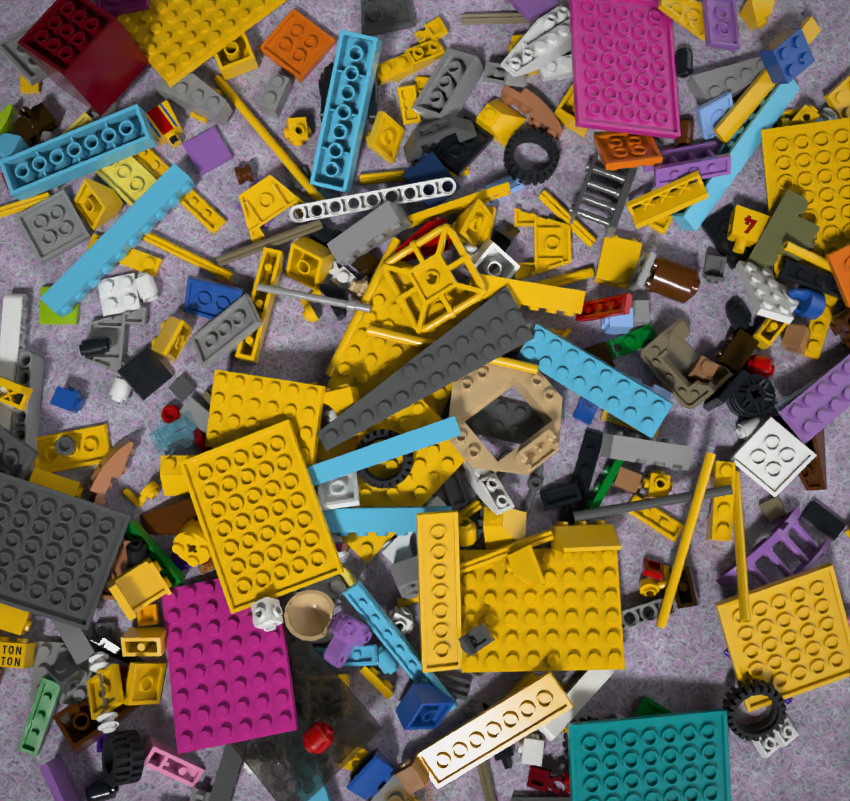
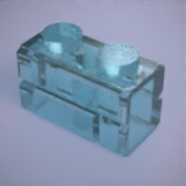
[149,416,195,455]

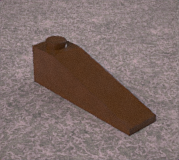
[774,415,827,491]
[140,498,199,535]

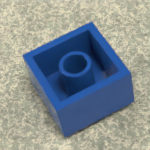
[758,28,815,84]

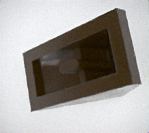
[584,341,615,367]

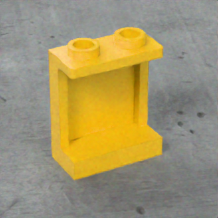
[106,557,172,621]

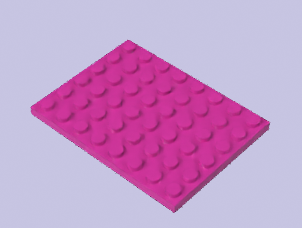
[569,0,681,139]
[162,578,299,754]

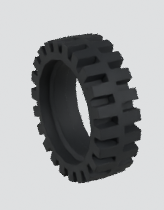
[503,128,560,185]
[355,429,414,488]
[722,679,787,741]

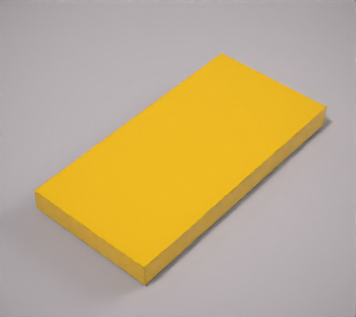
[34,424,111,473]

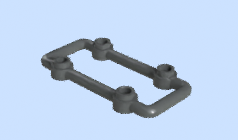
[472,450,544,550]

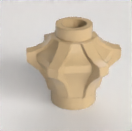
[348,276,369,302]

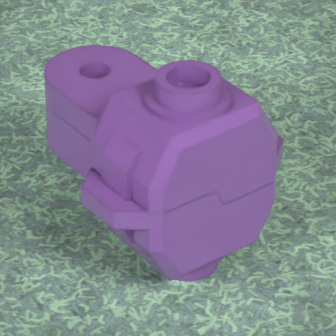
[324,611,372,668]

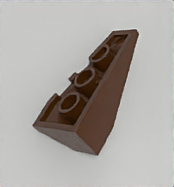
[52,687,140,755]

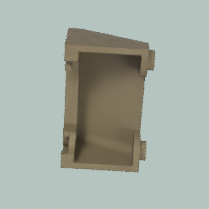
[641,317,733,409]

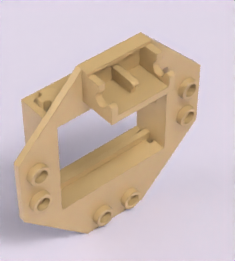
[448,363,563,475]

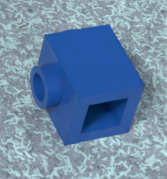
[50,386,85,414]

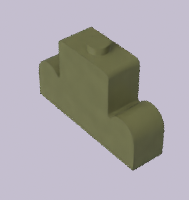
[747,189,820,268]

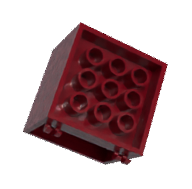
[17,0,149,116]

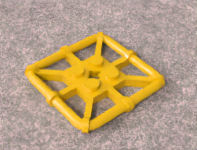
[381,223,487,334]

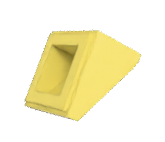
[339,568,358,588]

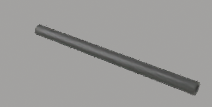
[573,485,733,521]

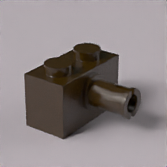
[12,102,60,147]

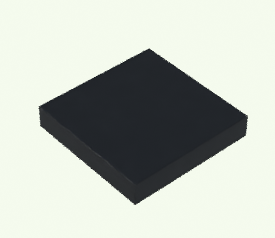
[117,347,173,401]

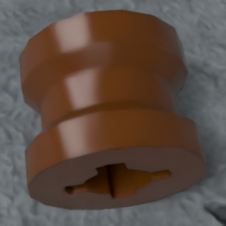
[234,163,254,185]

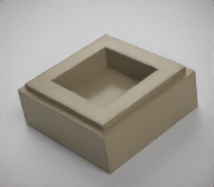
[759,496,786,522]

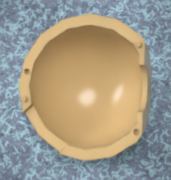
[284,590,335,641]

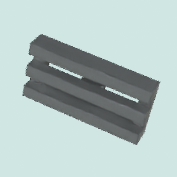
[433,671,472,701]

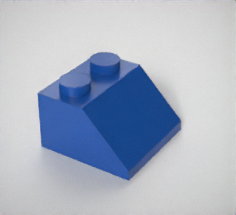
[395,683,455,730]
[346,749,394,800]

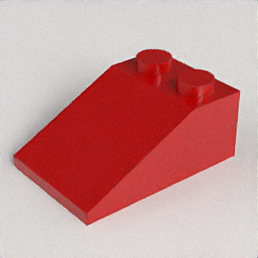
[395,217,452,262]

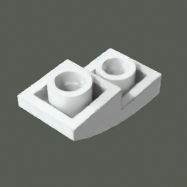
[751,718,799,758]

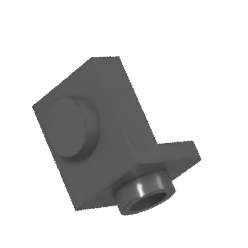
[702,253,727,284]
[458,622,495,656]
[46,657,81,694]

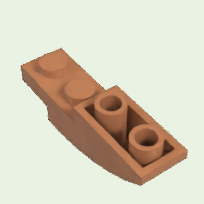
[500,85,563,140]
[86,438,134,506]

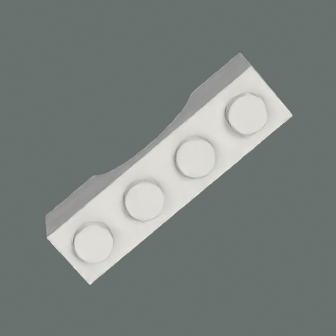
[382,496,447,564]

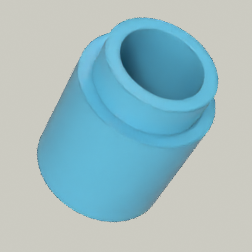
[377,644,399,675]

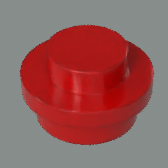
[161,405,181,424]

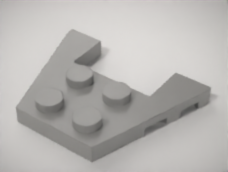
[85,307,148,373]

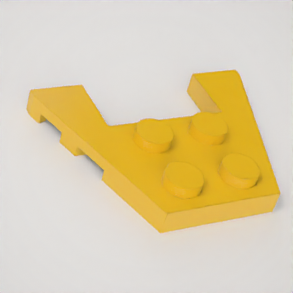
[238,175,316,244]
[514,208,572,280]

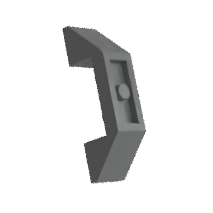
[403,115,477,163]

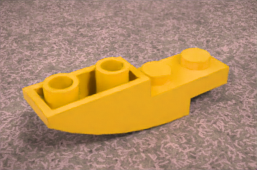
[377,38,445,85]

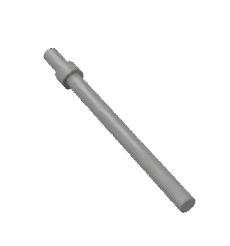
[257,283,371,313]

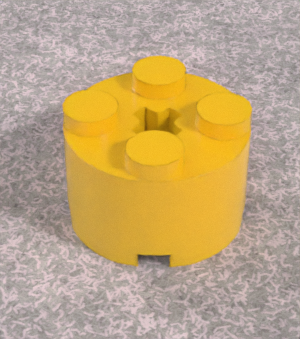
[172,518,211,567]

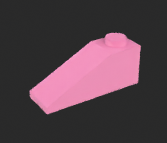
[143,736,205,787]

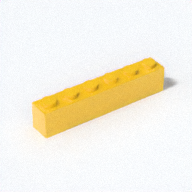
[235,247,285,365]
[468,274,586,317]

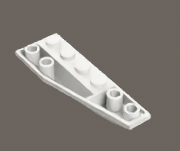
[500,4,571,77]

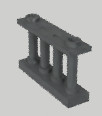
[568,155,637,239]

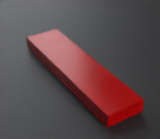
[575,293,632,322]

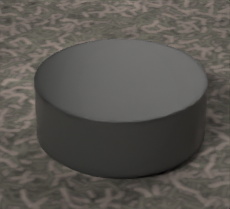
[55,436,77,456]

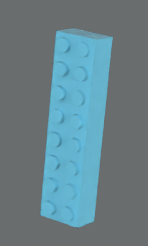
[310,30,382,193]
[0,104,157,201]
[517,324,674,438]

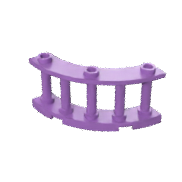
[716,507,829,590]

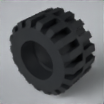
[102,729,144,787]

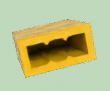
[593,234,642,290]

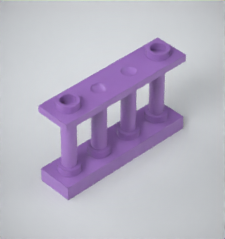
[643,141,731,187]

